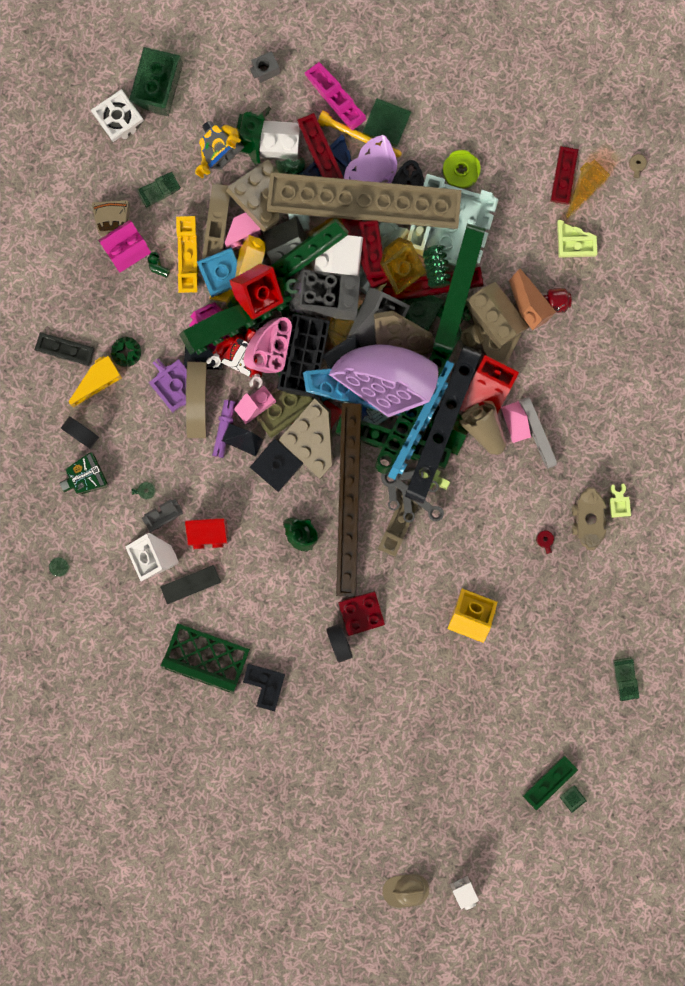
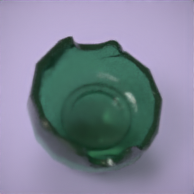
[275,158,306,175]

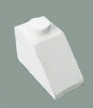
[450,876,479,910]

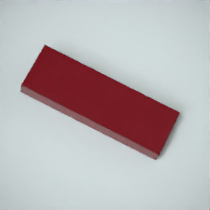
[550,146,579,205]
[359,220,386,279]

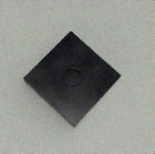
[250,439,303,493]

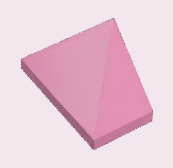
[501,401,531,443]

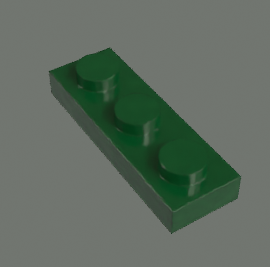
[522,755,578,811]

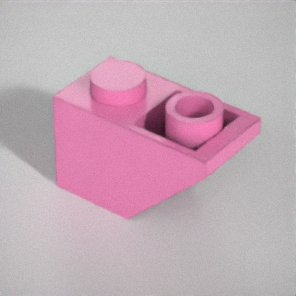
[225,212,262,251]

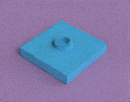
[197,248,237,298]

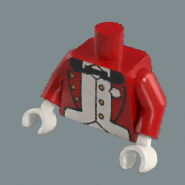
[207,328,263,389]

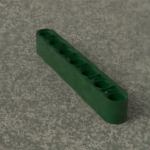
[432,223,486,355]

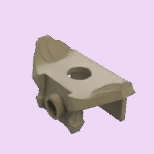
[572,487,606,550]

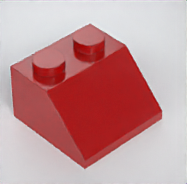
[229,264,284,319]
[185,518,228,549]

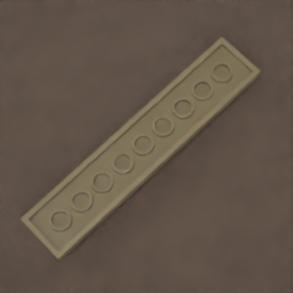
[267,172,462,229]

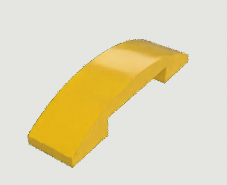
[176,216,198,293]

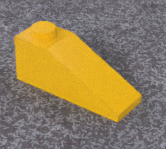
[235,235,266,277]
[68,356,122,408]

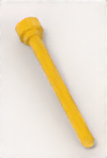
[318,111,402,158]

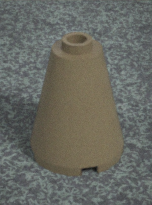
[460,401,506,455]

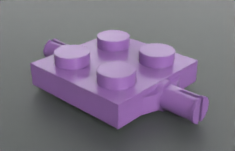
[149,358,187,413]

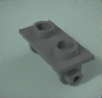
[142,499,183,533]

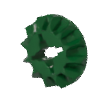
[111,336,141,367]

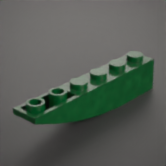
[179,296,292,355]

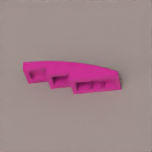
[304,62,367,130]

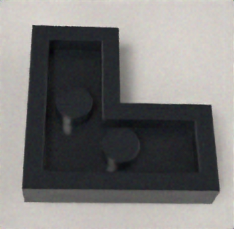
[243,664,285,712]

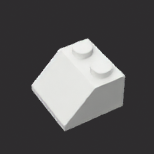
[260,121,300,160]
[314,235,363,276]

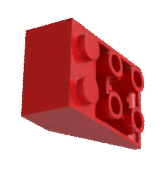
[460,355,519,414]

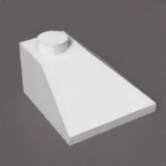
[125,533,179,581]

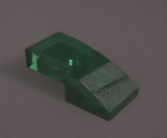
[137,172,181,208]
[613,657,639,701]

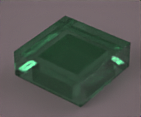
[559,785,587,813]

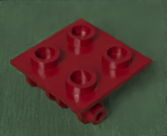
[338,591,385,636]

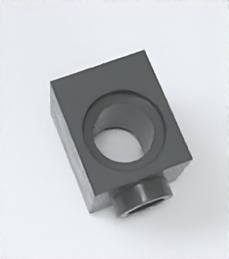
[250,51,280,83]

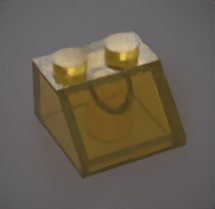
[380,237,426,295]

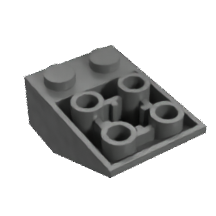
[299,270,360,321]
[347,287,410,347]

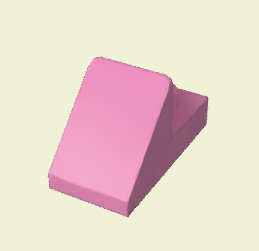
[234,386,276,424]

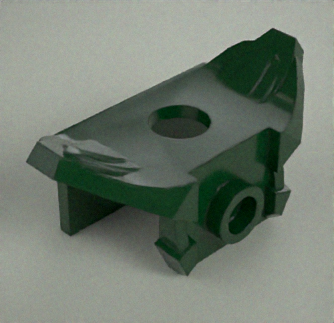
[236,106,271,165]

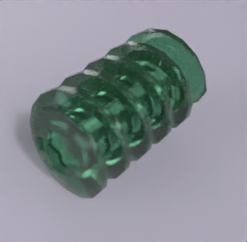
[423,245,451,288]

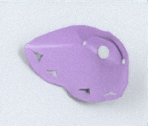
[344,135,397,183]

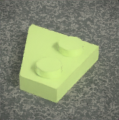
[557,220,597,258]

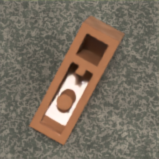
[509,269,556,330]

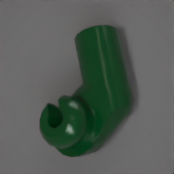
[147,252,170,278]

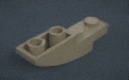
[202,183,230,259]

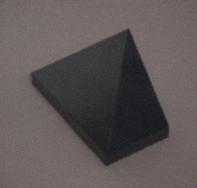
[221,424,263,457]

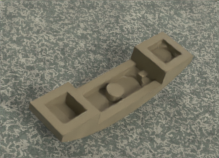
[186,362,207,438]
[378,480,418,557]

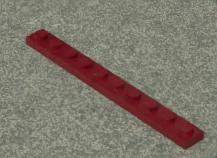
[297,113,389,289]

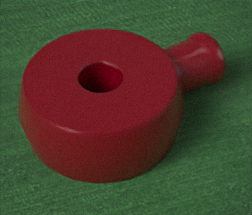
[536,530,554,554]

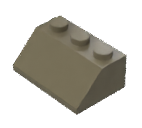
[465,282,529,350]

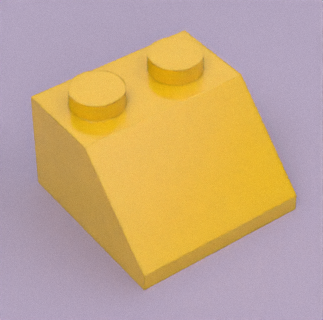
[447,588,498,643]

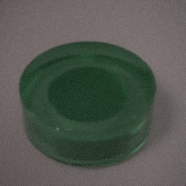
[49,557,69,577]

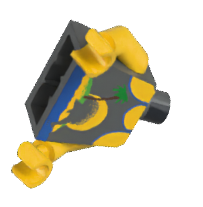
[195,121,244,179]

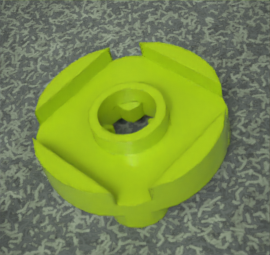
[442,150,481,189]

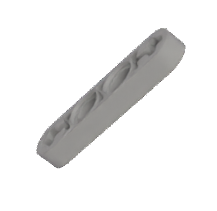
[519,397,557,469]

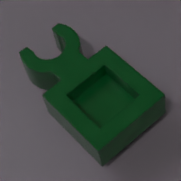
[276,277,300,297]

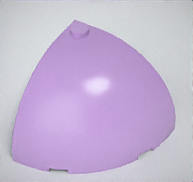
[328,345,438,417]

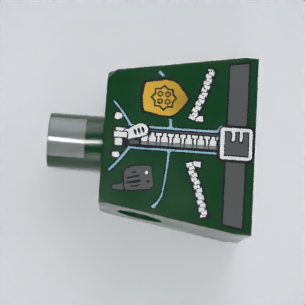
[59,452,109,495]

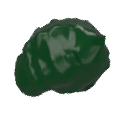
[283,518,318,552]

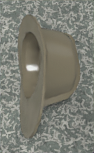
[382,874,429,908]

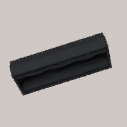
[277,313,330,397]

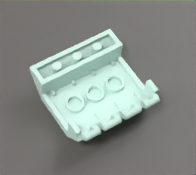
[405,174,499,266]

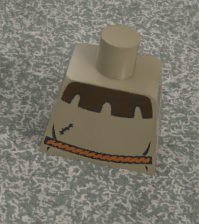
[92,200,130,236]

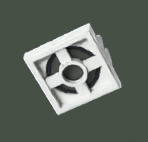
[91,89,144,142]

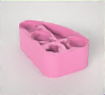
[244,317,292,373]

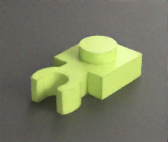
[609,484,631,518]

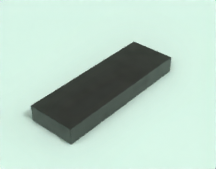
[34,332,95,367]
[160,565,221,605]

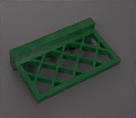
[160,623,250,694]

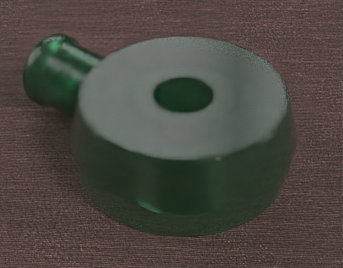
[131,482,156,500]

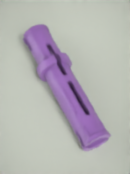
[212,400,236,458]

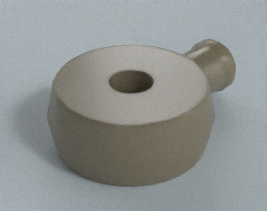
[629,154,647,178]

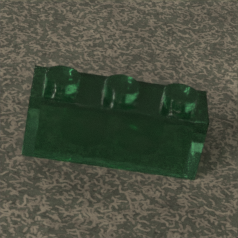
[129,47,183,117]

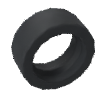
[61,416,99,449]
[326,624,353,663]

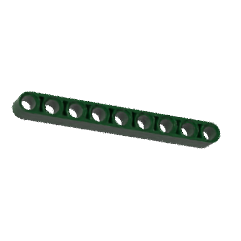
[375,326,462,474]

